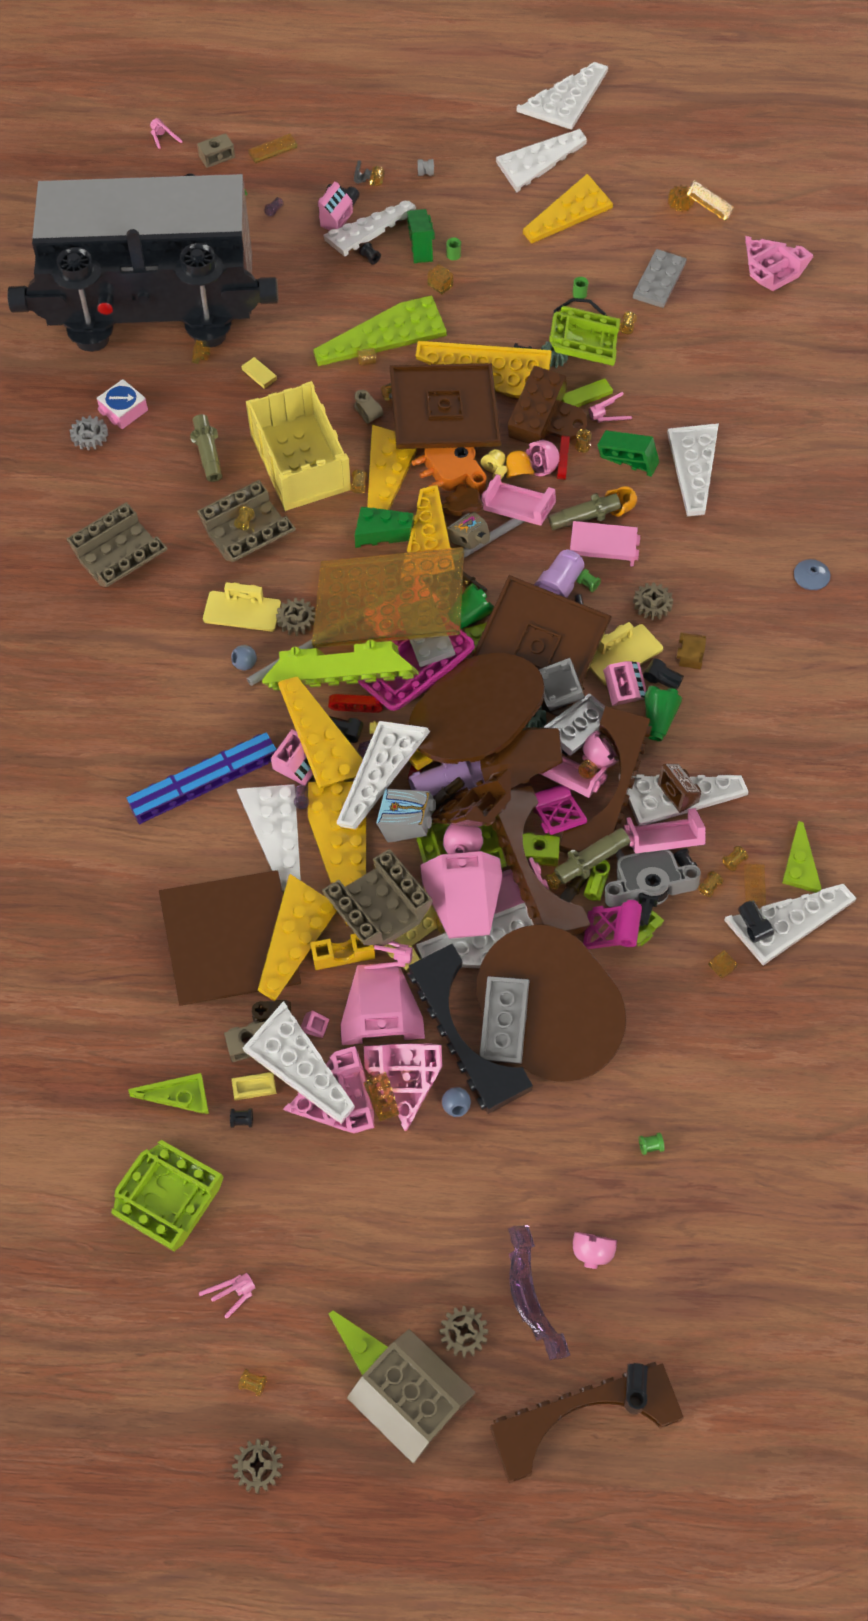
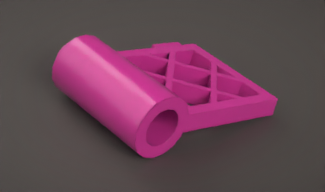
[533,784,587,835]
[583,900,642,949]

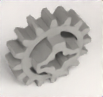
[70,415,108,450]

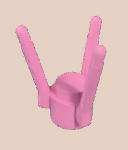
[150,118,183,149]
[589,392,632,423]
[364,941,413,969]
[199,1273,255,1318]

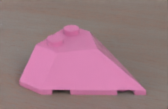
[745,236,813,291]
[364,1043,442,1131]
[283,1046,374,1134]

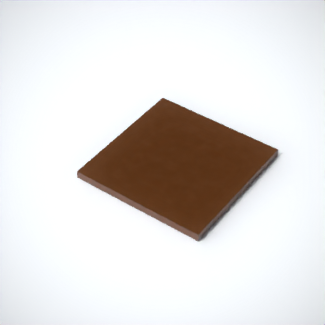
[389,363,501,449]
[472,575,612,716]
[159,870,301,1006]

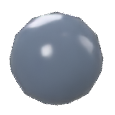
[231,645,257,671]
[442,1087,471,1117]

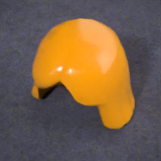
[506,450,534,478]
[604,486,637,517]

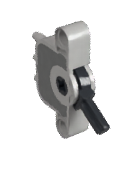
[605,849,701,927]

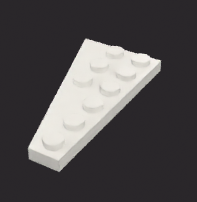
[496,129,587,193]
[324,201,416,257]
[667,423,719,516]
[336,721,430,829]
[618,774,749,826]
[237,784,301,894]
[724,884,856,965]
[243,1001,355,1124]

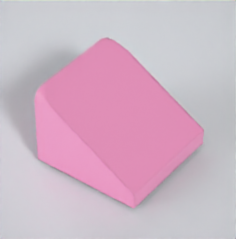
[301,1010,330,1038]

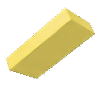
[242,357,277,389]
[232,1072,277,1101]

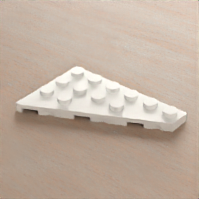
[517,62,608,130]
[416,902,534,968]

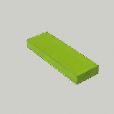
[562,378,613,407]

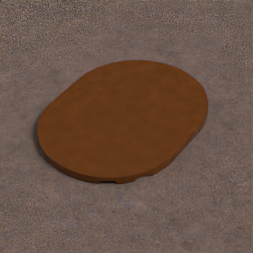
[409,653,545,764]
[477,925,626,1082]

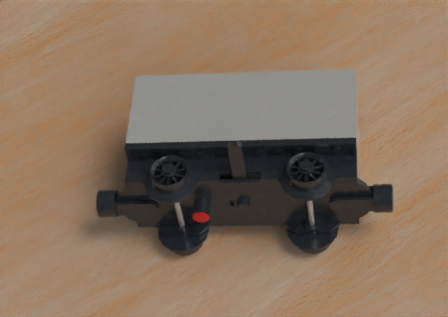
[7,174,278,352]

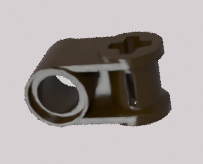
[252,1000,291,1022]

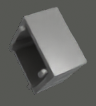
[539,658,585,711]

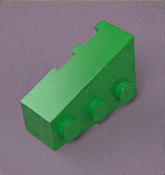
[407,209,435,263]
[597,430,660,477]
[354,506,414,548]

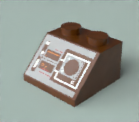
[658,764,702,813]

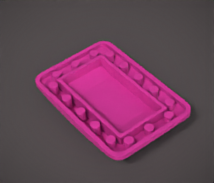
[358,613,475,711]

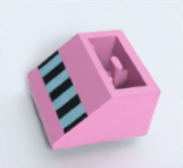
[318,182,353,230]
[603,661,647,706]
[271,729,313,786]

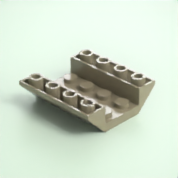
[197,480,296,562]
[66,502,168,587]
[322,849,433,946]
[347,1329,476,1464]

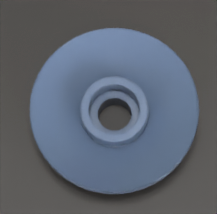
[794,559,830,590]

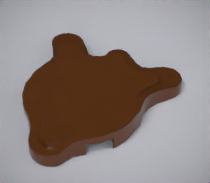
[442,484,483,516]

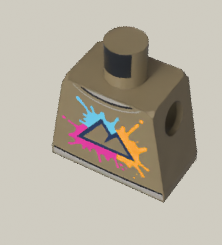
[447,512,490,549]

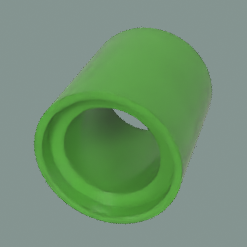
[446,238,461,260]
[572,277,588,299]

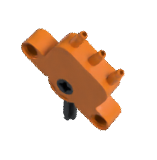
[411,447,486,494]

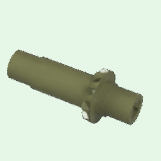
[190,414,222,482]
[548,493,621,530]
[554,828,631,884]

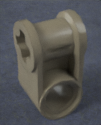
[354,390,383,423]

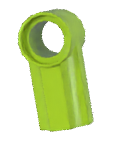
[584,860,610,901]

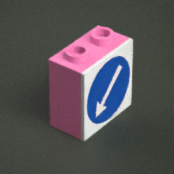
[97,379,148,429]

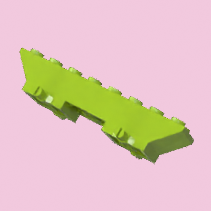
[262,640,419,691]

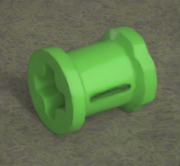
[577,569,601,592]
[639,1132,664,1155]

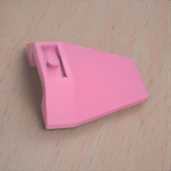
[420,851,502,939]
[341,964,425,1045]

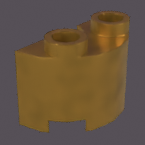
[676,632,706,670]

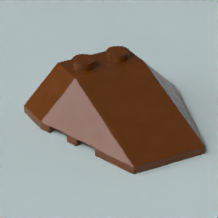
[480,727,563,790]
[431,769,511,827]

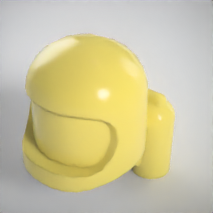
[481,449,507,480]

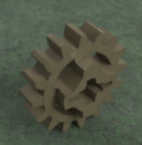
[633,582,674,620]
[276,598,316,636]
[440,1306,489,1358]
[232,1439,283,1494]

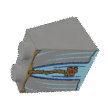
[376,789,436,842]

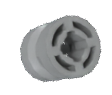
[418,159,434,176]

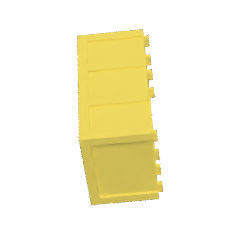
[246,381,351,511]

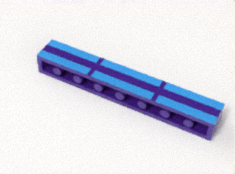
[126,732,277,824]

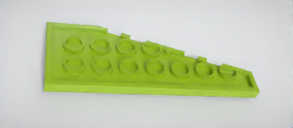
[313,295,447,366]

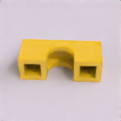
[310,934,375,970]

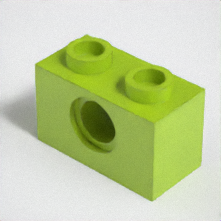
[523,833,560,866]

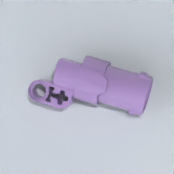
[534,550,584,598]
[409,761,484,796]

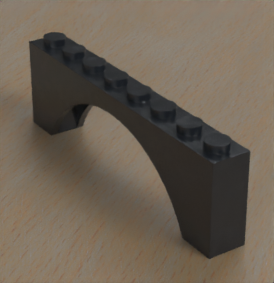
[407,943,533,1114]

